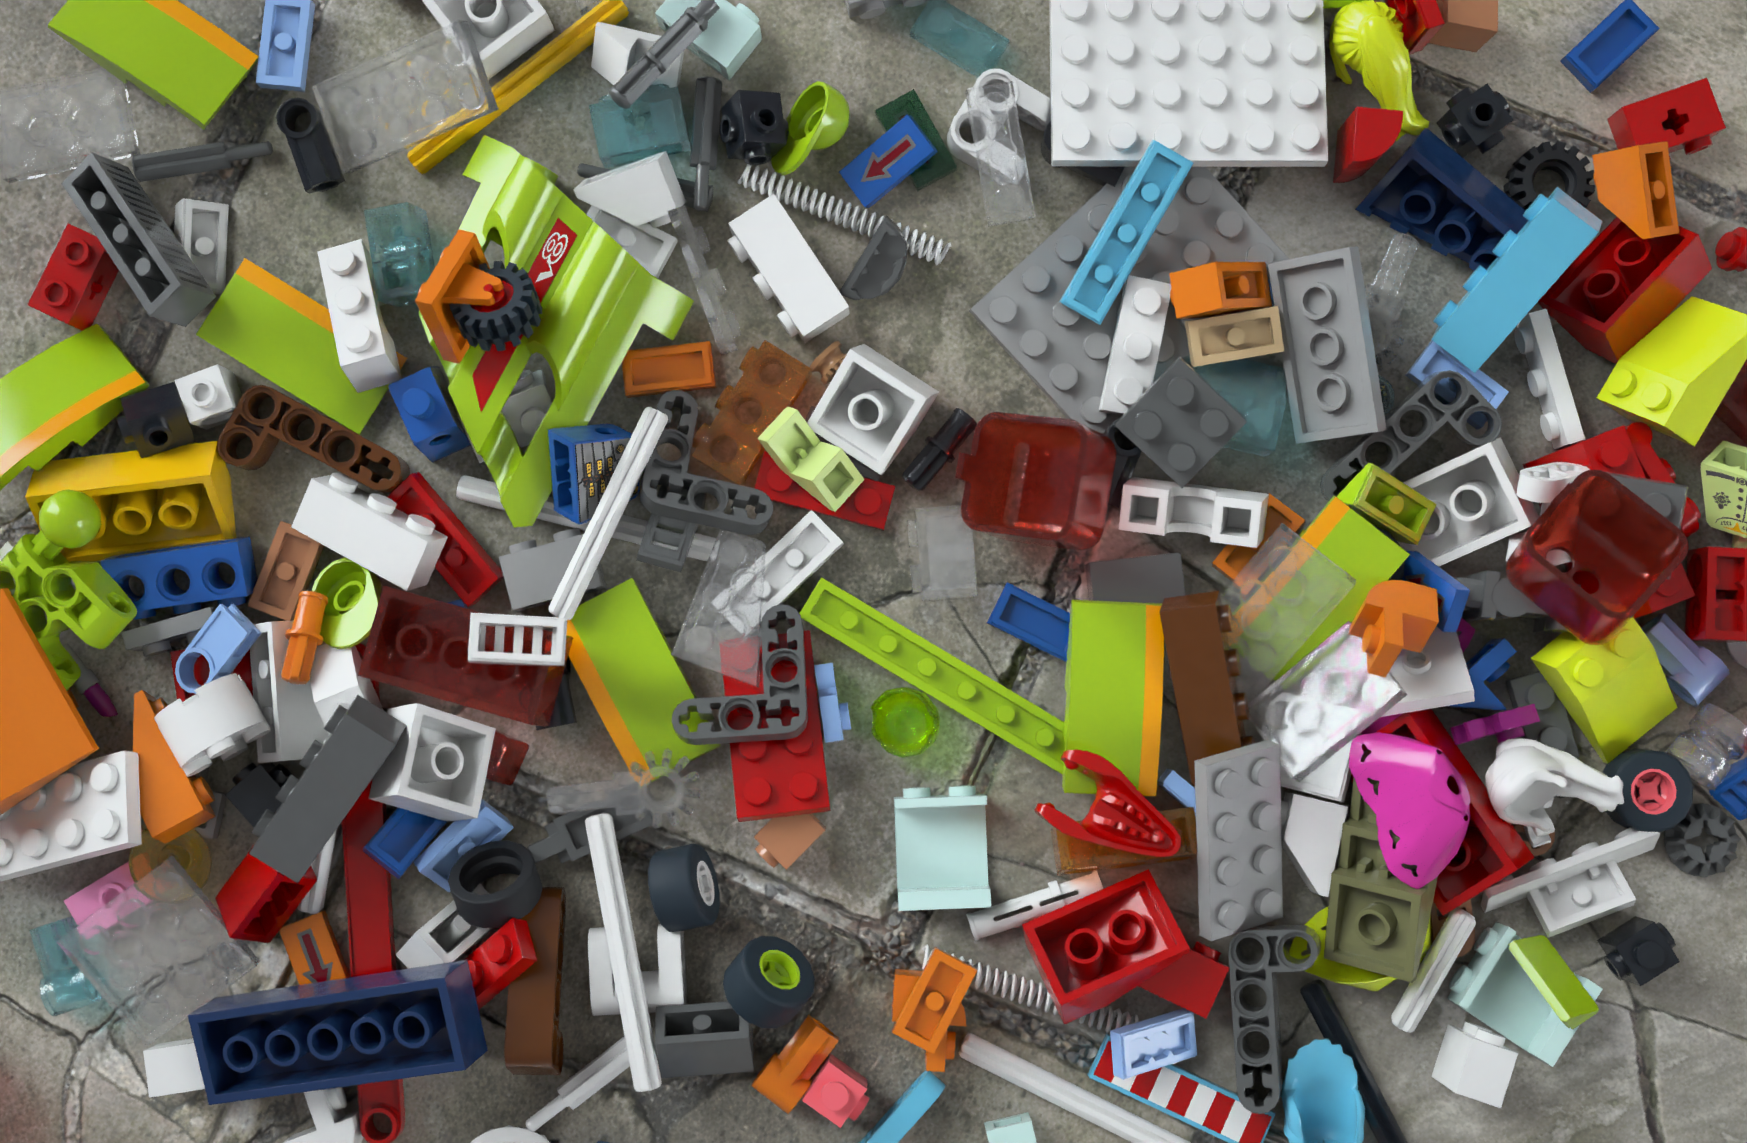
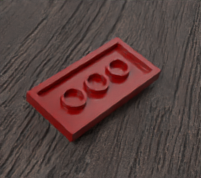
[720,630,831,822]

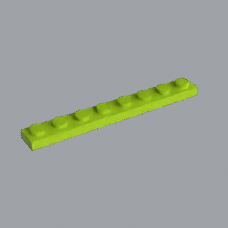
[799,577,1096,795]

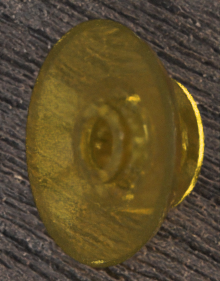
[129,828,212,903]

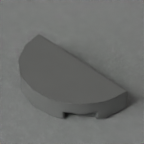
[839,215,907,300]

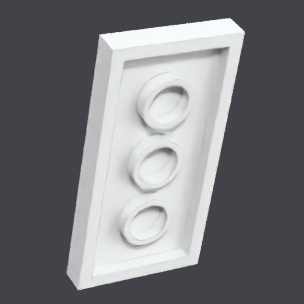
[0,750,142,882]

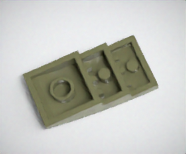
[1324,778,1438,983]

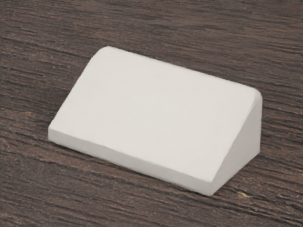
[174,198,229,294]

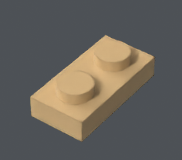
[1185,306,1285,367]

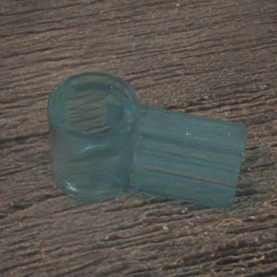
[29,916,103,1016]

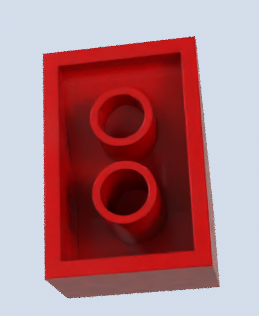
[1022,869,1190,1025]

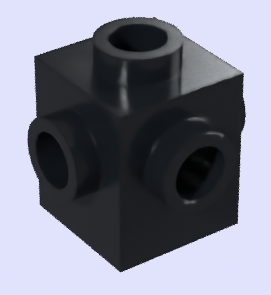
[1436,84,1513,158]
[720,90,789,165]

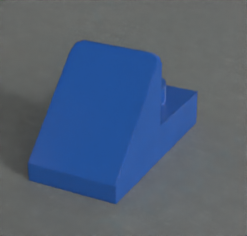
[1444,638,1517,711]

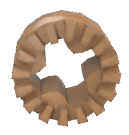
[809,340,847,385]

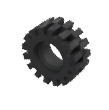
[1504,141,1595,211]

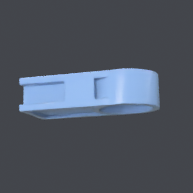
[175,604,261,694]

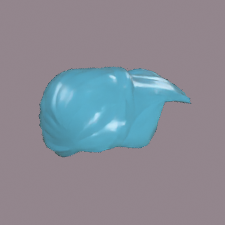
[1281,1038,1365,1143]

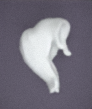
[1485,738,1624,832]

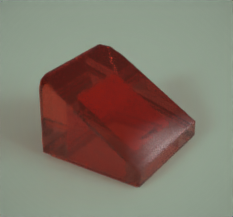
[481,723,529,786]

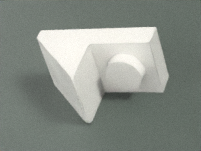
[591,22,684,90]

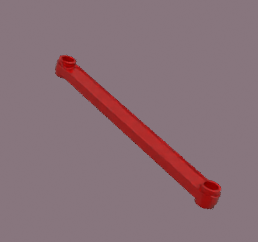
[342,643,405,1143]

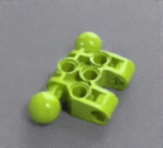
[0,489,137,691]

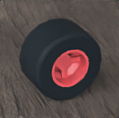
[1602,749,1694,832]

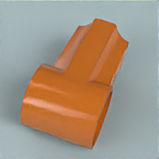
[751,1015,839,1114]

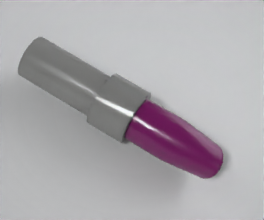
[63,643,118,717]

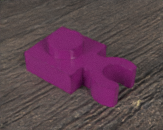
[1450,704,1540,745]

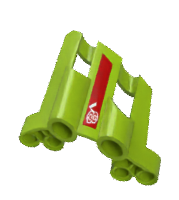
[418,135,694,527]

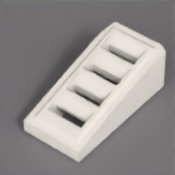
[468,613,567,666]

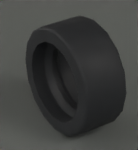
[448,840,543,928]

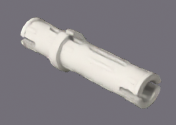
[966,871,1103,941]

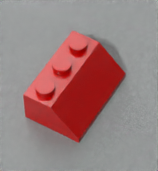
[1538,216,1712,364]

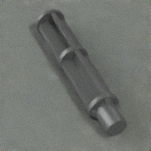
[609,0,720,109]

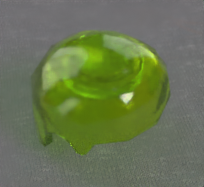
[870,687,940,758]

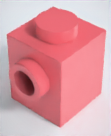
[802,1053,870,1128]

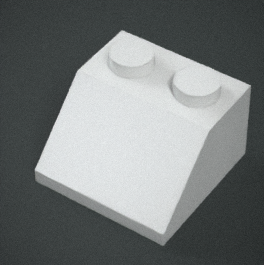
[422,0,555,83]
[807,344,939,475]

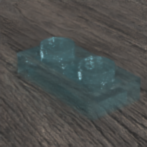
[910,0,1009,78]

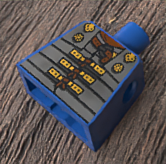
[388,366,471,462]
[548,424,640,525]

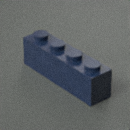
[1355,128,1528,271]

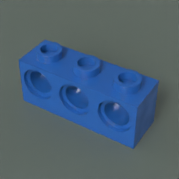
[101,536,258,620]

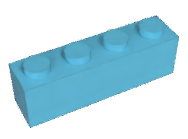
[1431,187,1602,373]

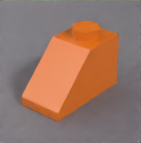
[1592,142,1679,239]
[1169,262,1272,319]

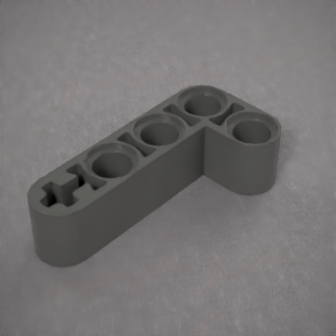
[1320,370,1502,501]
[1228,924,1321,1114]

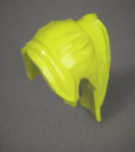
[1329,0,1429,141]

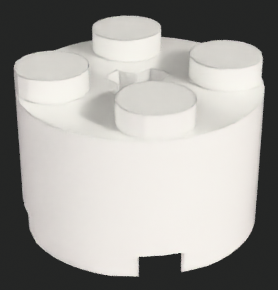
[154,673,271,777]

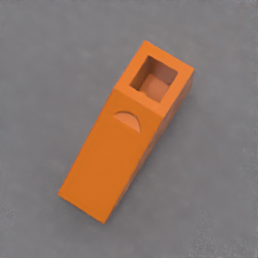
[133,690,216,844]

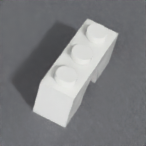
[318,239,402,393]
[1119,477,1269,548]

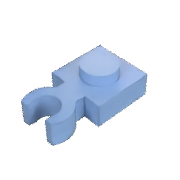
[814,663,851,743]

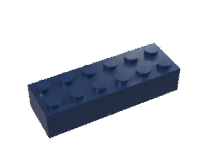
[188,960,488,1105]

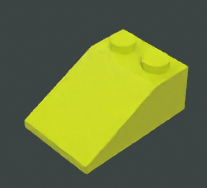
[1596,296,1747,447]
[1531,601,1678,764]

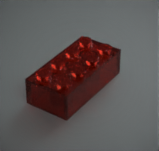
[358,586,573,726]

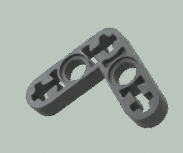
[639,390,773,535]
[672,604,808,745]

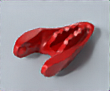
[1034,750,1181,857]

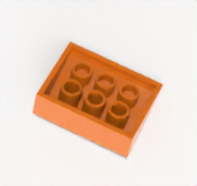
[0,588,99,815]

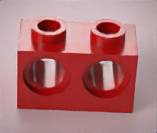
[1685,546,1747,643]

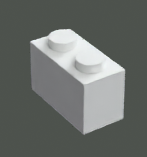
[1431,1021,1518,1108]

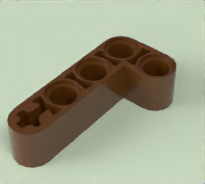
[217,385,410,495]
[504,887,566,1075]

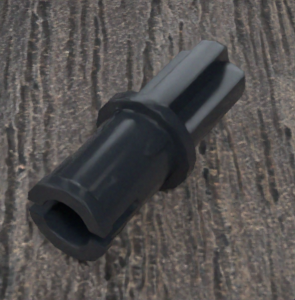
[902,408,978,491]

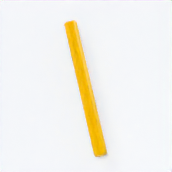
[407,0,629,174]

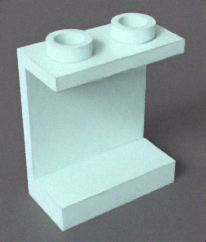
[894,786,991,911]
[1447,922,1603,1067]

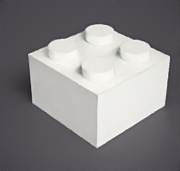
[369,703,496,822]

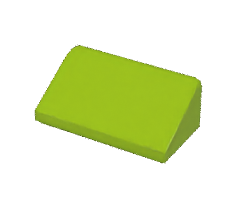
[1337,463,1437,545]
[1508,935,1599,1030]

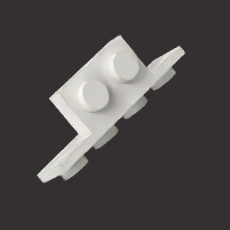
[1481,828,1660,938]

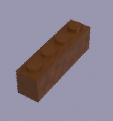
[1159,590,1255,786]

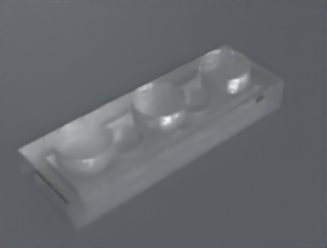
[965,81,1036,227]

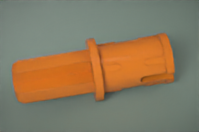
[281,591,328,685]

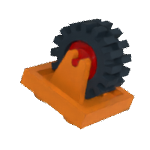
[415,229,542,364]

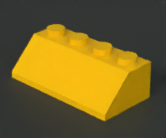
[25,441,237,562]

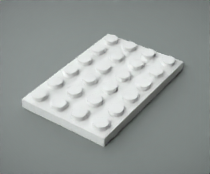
[1049,0,1328,167]

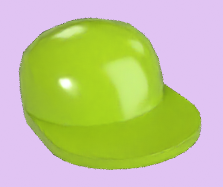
[771,81,850,175]
[312,557,382,649]

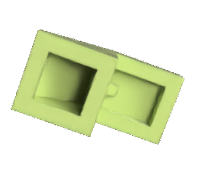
[757,406,865,512]

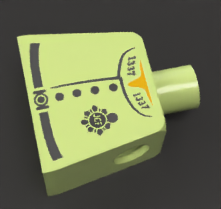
[1701,440,1747,548]

